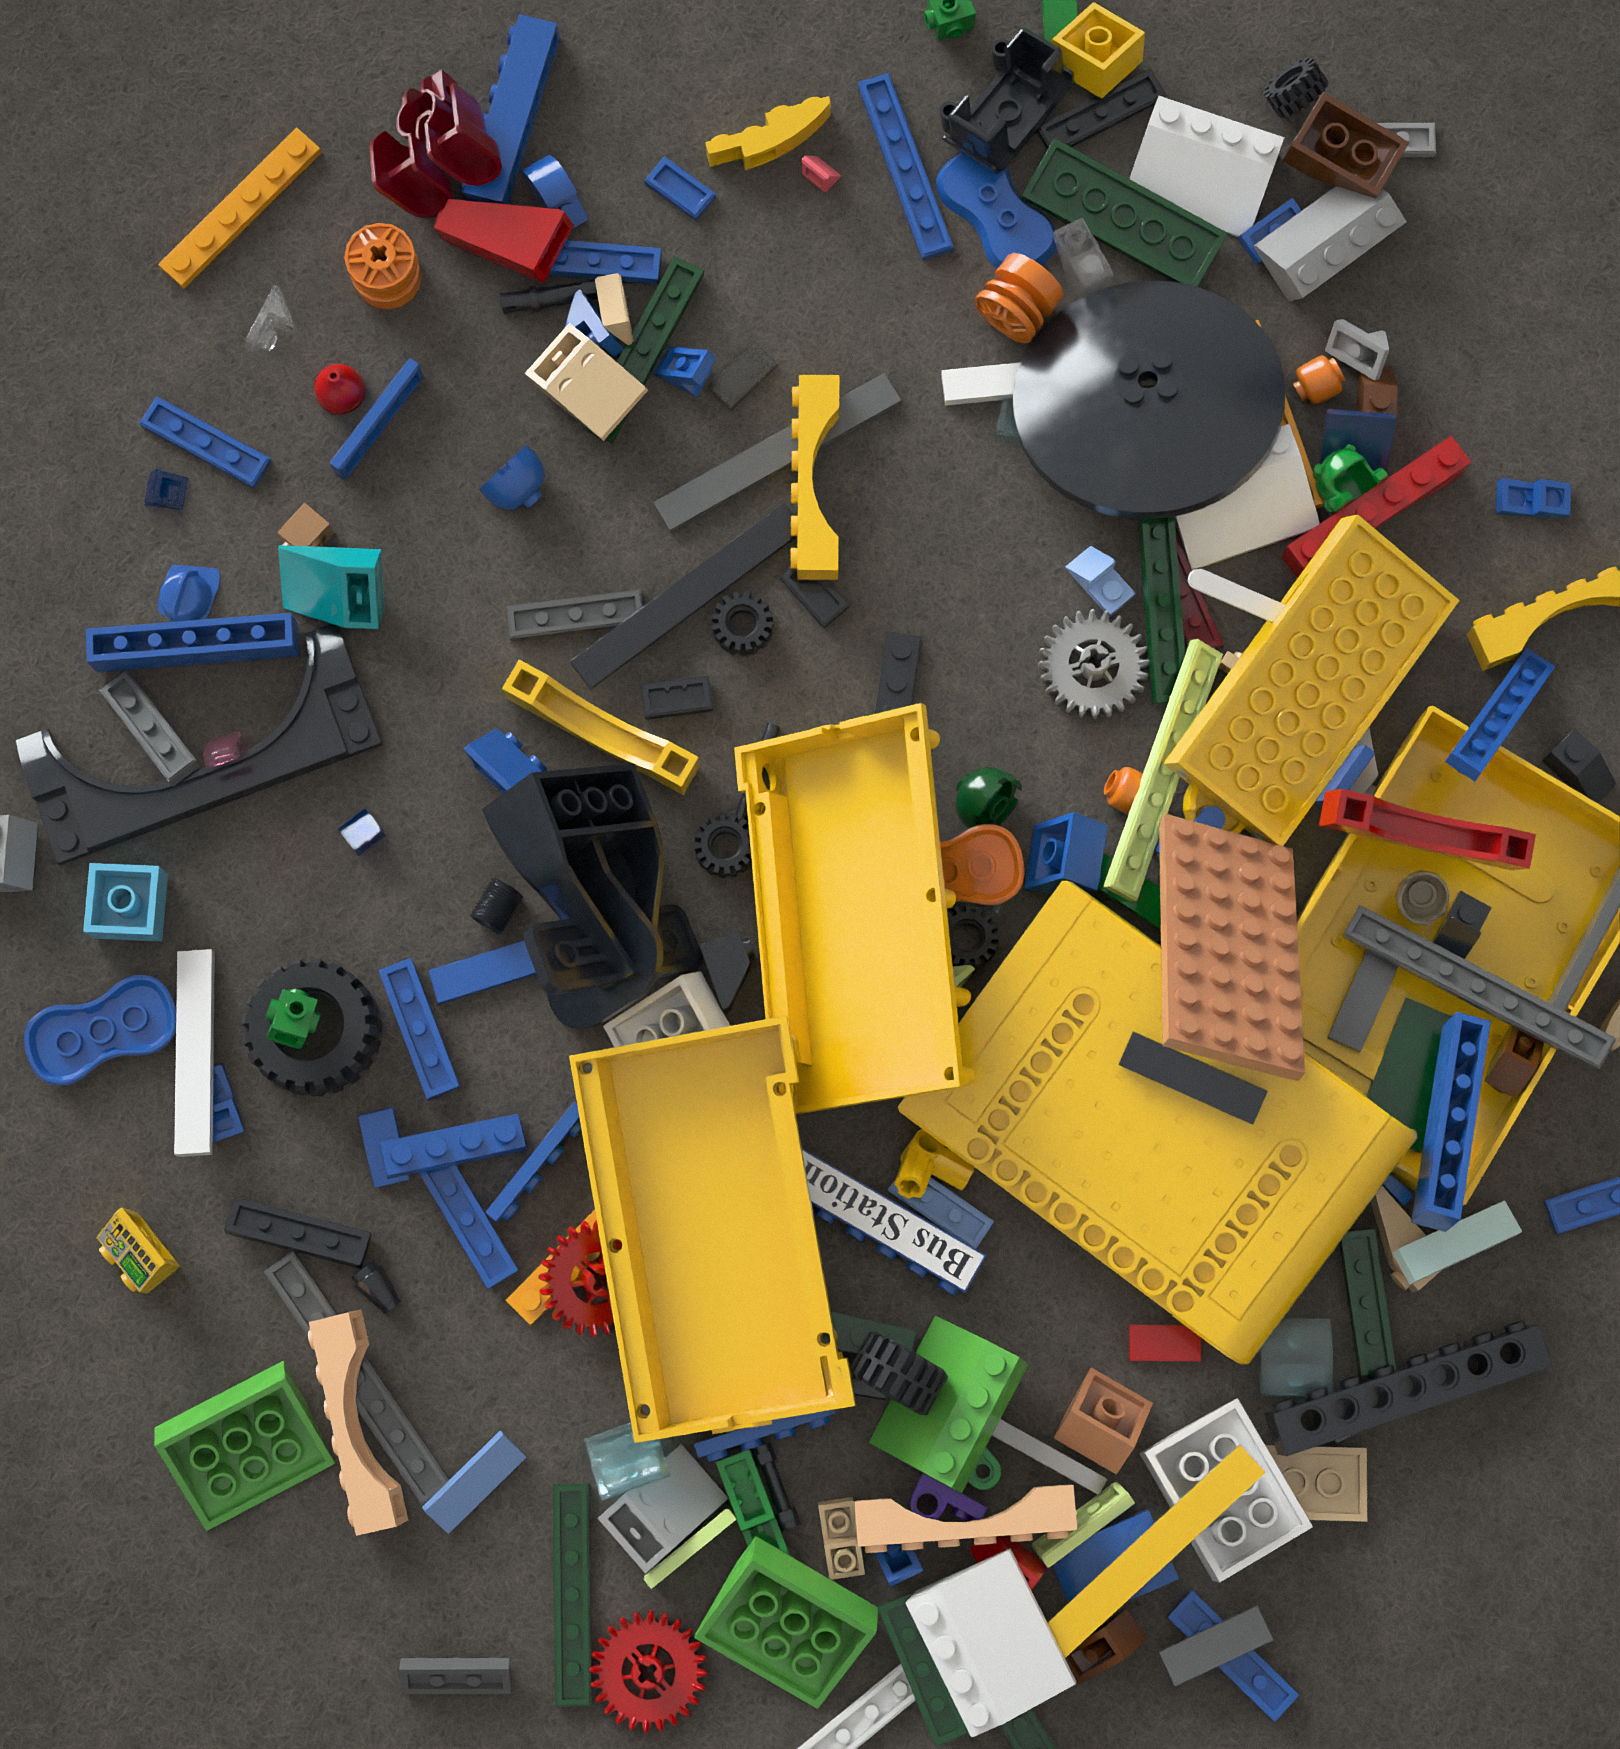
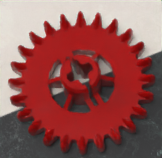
[538,1220,622,1337]
[589,1610,708,1734]

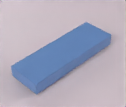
[887,1177,994,1249]
[422,1430,526,1534]

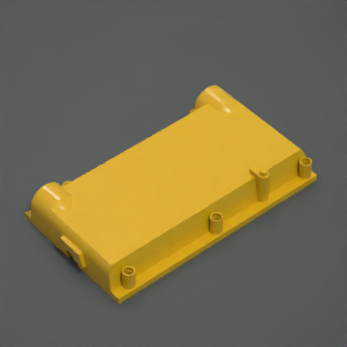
[734,703,974,1115]
[569,1016,856,1443]

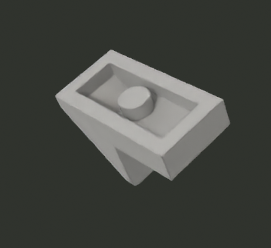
[1325,319,1389,381]

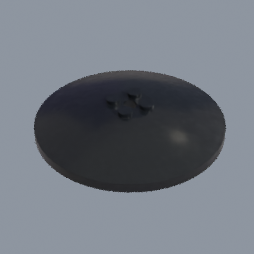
[1013,281,1285,519]

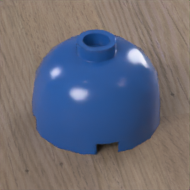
[479,445,545,510]

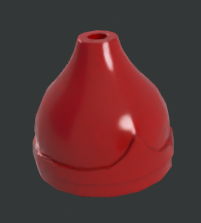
[314,363,366,414]

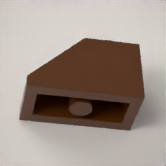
[1357,366,1398,419]
[1484,1025,1544,1099]
[1065,1608,1147,1685]

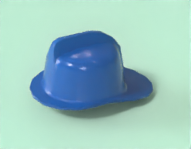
[158,565,220,622]

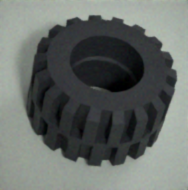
[850,1332,948,1415]

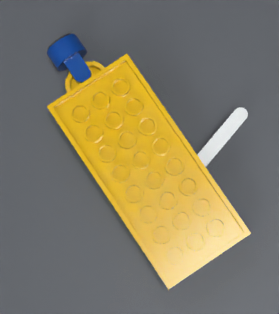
[1152,515,1460,865]

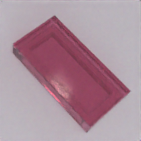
[203,731,244,768]

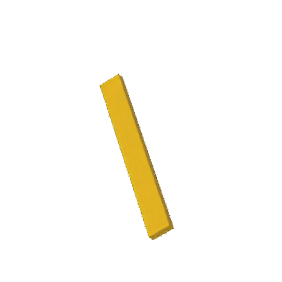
[1047,1444,1266,1658]

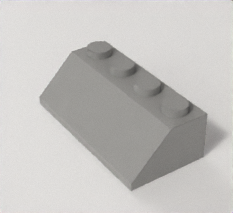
[1253,186,1407,301]

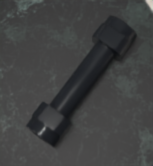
[751,1442,801,1532]

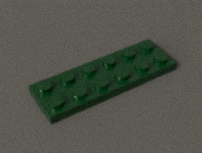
[1021,138,1228,287]

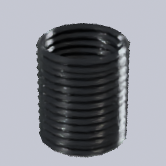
[470,878,524,934]

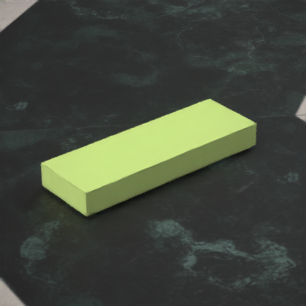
[1031,1481,1135,1568]
[644,1508,737,1589]

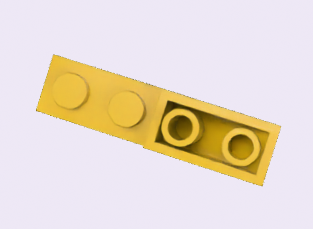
[705,96,831,170]

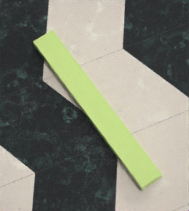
[1103,639,1223,902]

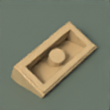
[595,273,634,345]

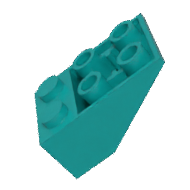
[278,545,385,629]

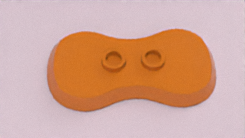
[940,824,1024,905]

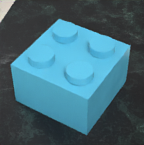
[83,863,168,942]

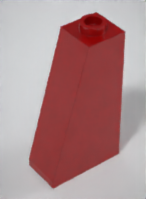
[434,199,574,283]

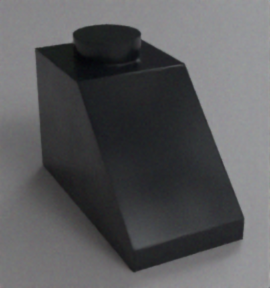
[1542,728,1616,803]
[699,930,755,1014]

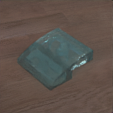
[1258,1318,1333,1396]
[584,1422,670,1500]

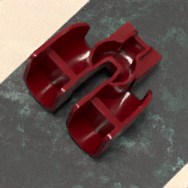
[369,70,502,218]

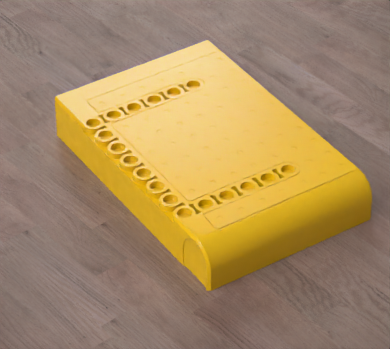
[1297,706,1620,1205]
[898,881,1417,1365]

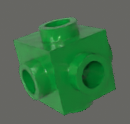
[923,0,976,40]
[265,989,320,1050]

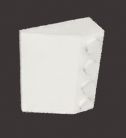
[1129,96,1284,237]
[1174,424,1320,570]
[603,971,730,1047]
[1139,1398,1313,1582]
[906,1548,1076,1738]

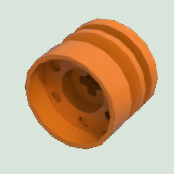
[344,223,422,310]
[974,253,1064,344]

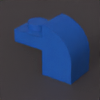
[521,155,589,228]

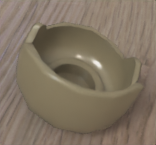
[1395,870,1450,925]

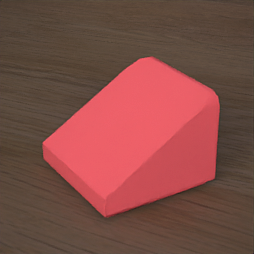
[802,156,841,192]

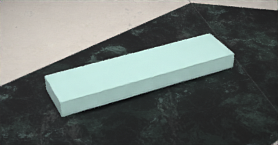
[1392,1200,1522,1285]

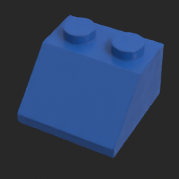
[464,728,547,794]
[1024,812,1107,894]

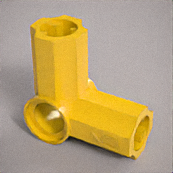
[894,1129,975,1199]

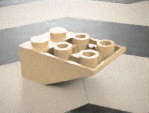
[525,323,648,441]

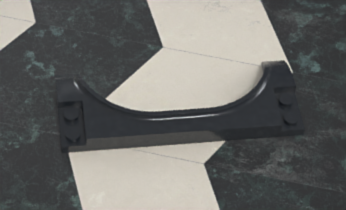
[16,624,383,865]

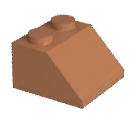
[1054,1368,1153,1475]

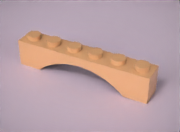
[308,1309,409,1536]
[854,1484,1077,1553]

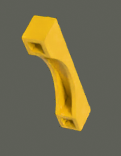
[791,375,839,580]
[1467,567,1620,671]
[502,660,700,795]

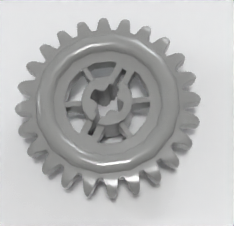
[1038,609,1150,719]

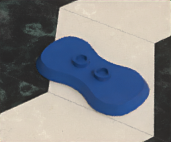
[936,153,1058,269]
[24,975,176,1086]

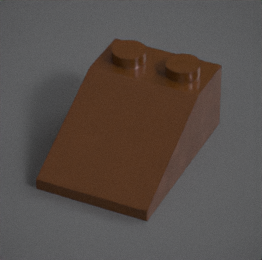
[1283,92,1409,199]

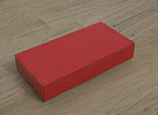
[1128,1325,1201,1362]

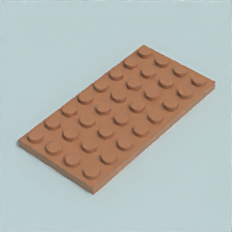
[1159,814,1305,1081]

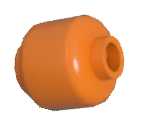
[1293,355,1346,406]
[1104,767,1143,815]

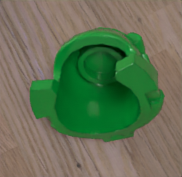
[1313,444,1389,513]

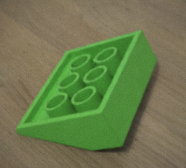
[868,1316,1028,1494]
[154,1361,335,1531]
[695,1536,878,1709]

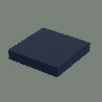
[1318,409,1396,473]

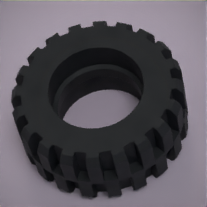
[242,959,382,1097]

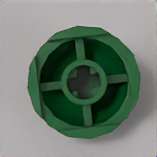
[955,767,1022,829]

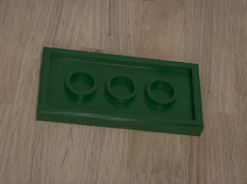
[1366,997,1452,1154]

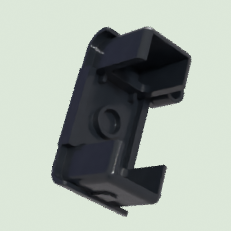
[940,28,1074,174]

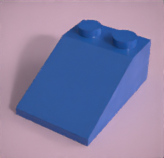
[1052,1509,1179,1603]

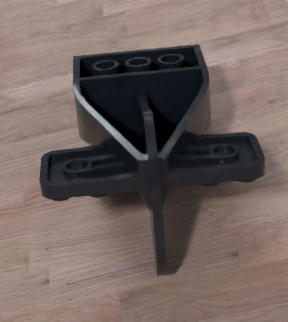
[482,763,703,1029]

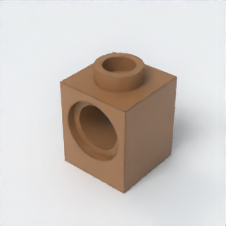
[277,503,335,547]

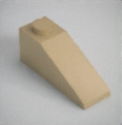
[1371,1186,1442,1292]

